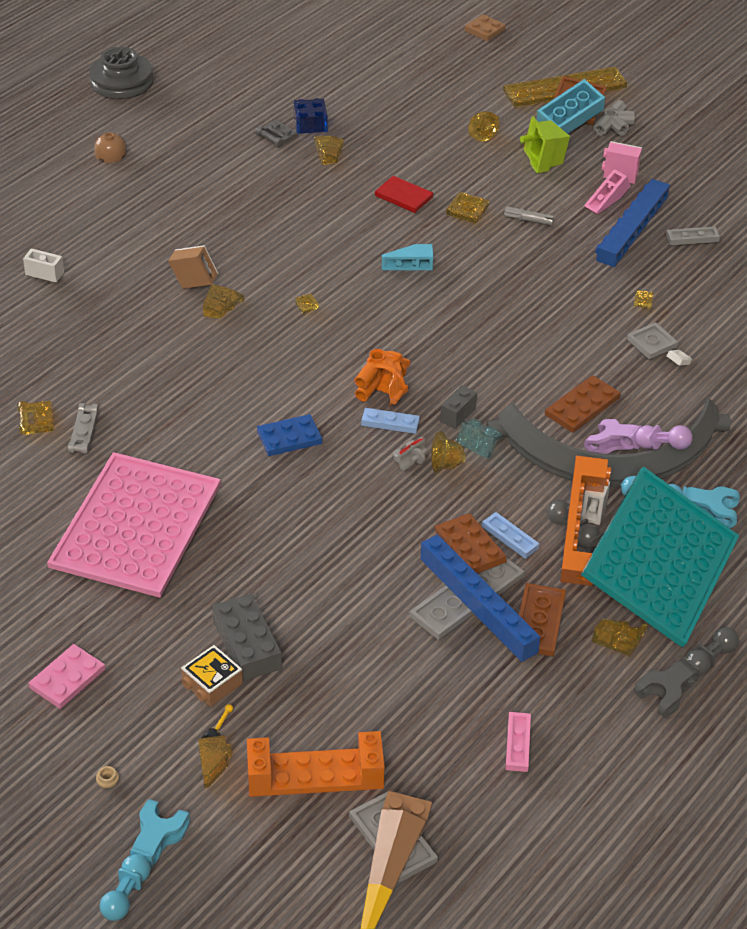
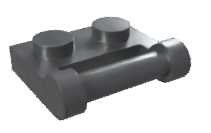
[255,120,297,148]

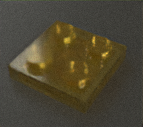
[446,192,489,223]

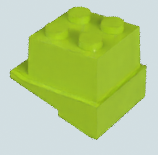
[520,116,570,173]

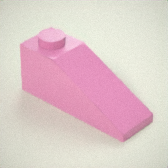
[584,169,631,214]

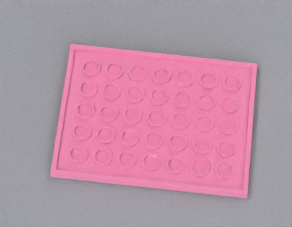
[47,452,221,598]

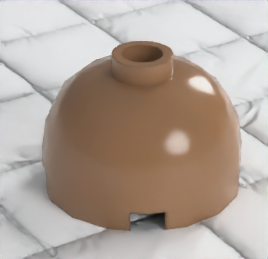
[94,132,126,163]

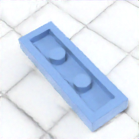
[361,408,420,434]
[482,512,540,559]

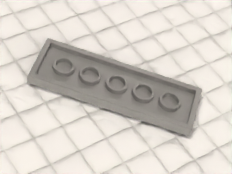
[409,558,525,640]

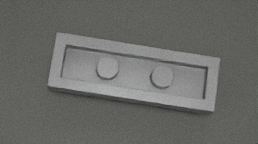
[666,226,720,245]

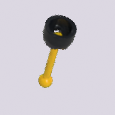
[201,704,233,748]

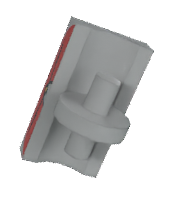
[393,437,428,471]

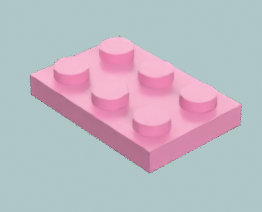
[29,644,105,709]

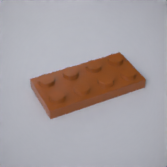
[545,375,621,433]
[435,513,507,573]
[519,583,566,657]

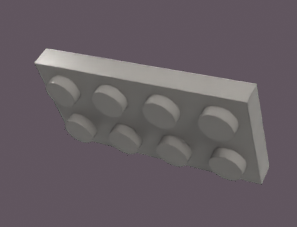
[349,792,438,883]

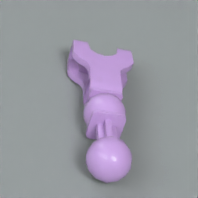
[584,419,693,454]

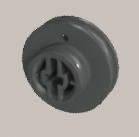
[89,47,153,98]

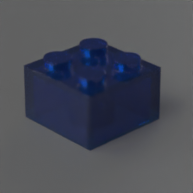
[293,98,328,134]

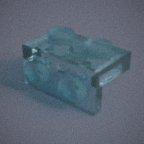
[456,419,502,458]

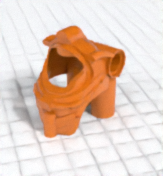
[354,349,411,407]

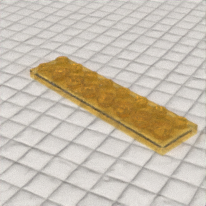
[503,67,627,107]

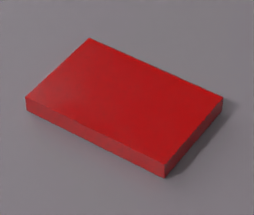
[375,176,433,213]

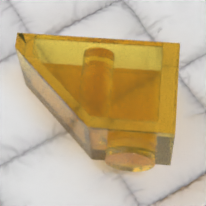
[198,735,232,788]

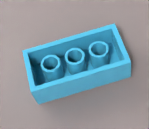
[537,79,605,134]

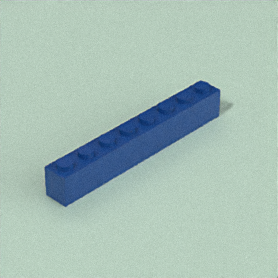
[595,179,670,267]
[420,534,540,662]

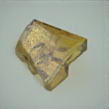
[314,136,344,165]
[202,285,245,318]
[592,619,648,656]

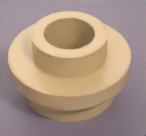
[96,766,119,788]

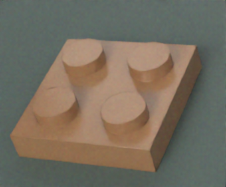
[465,14,506,41]

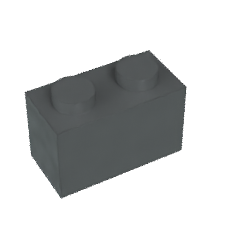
[440,385,477,429]

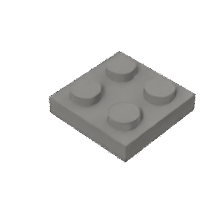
[627,322,678,359]

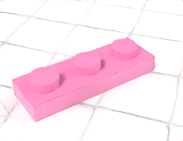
[505,712,531,772]

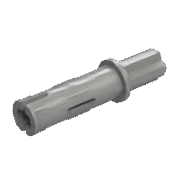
[504,207,554,226]

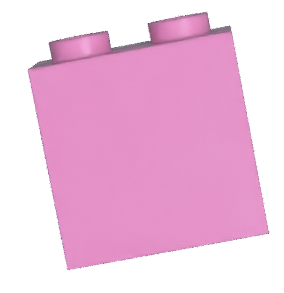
[602,141,642,184]

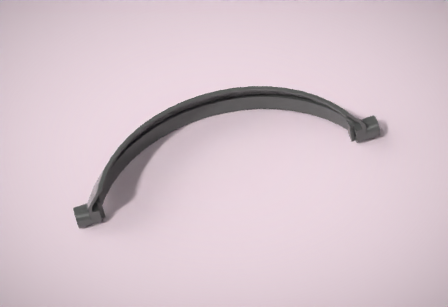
[487,399,731,487]

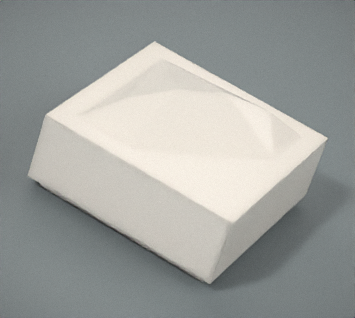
[667,350,692,366]

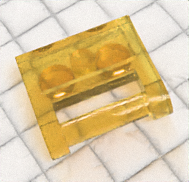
[17,401,54,435]

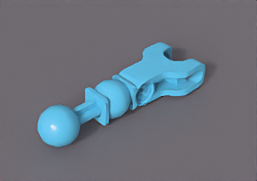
[621,476,740,528]
[99,799,190,921]

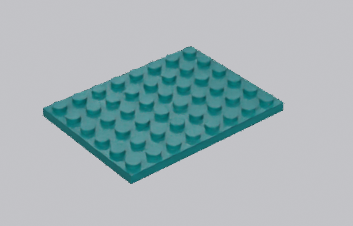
[581,466,740,647]

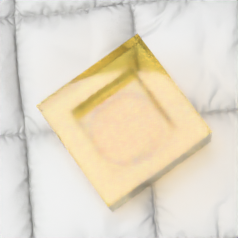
[634,290,654,309]
[295,293,319,313]

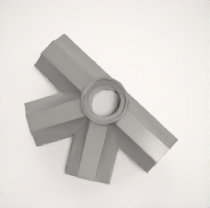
[594,100,635,136]

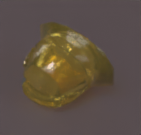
[468,111,500,141]
[431,430,465,473]

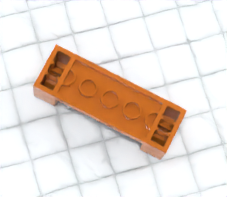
[560,456,611,586]
[247,731,385,797]

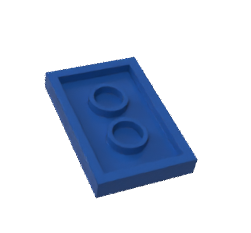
[257,414,322,456]

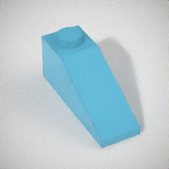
[381,244,433,270]

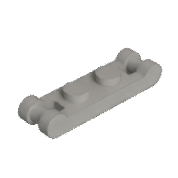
[68,403,99,454]

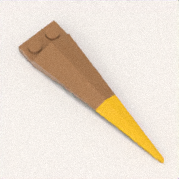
[361,791,432,929]

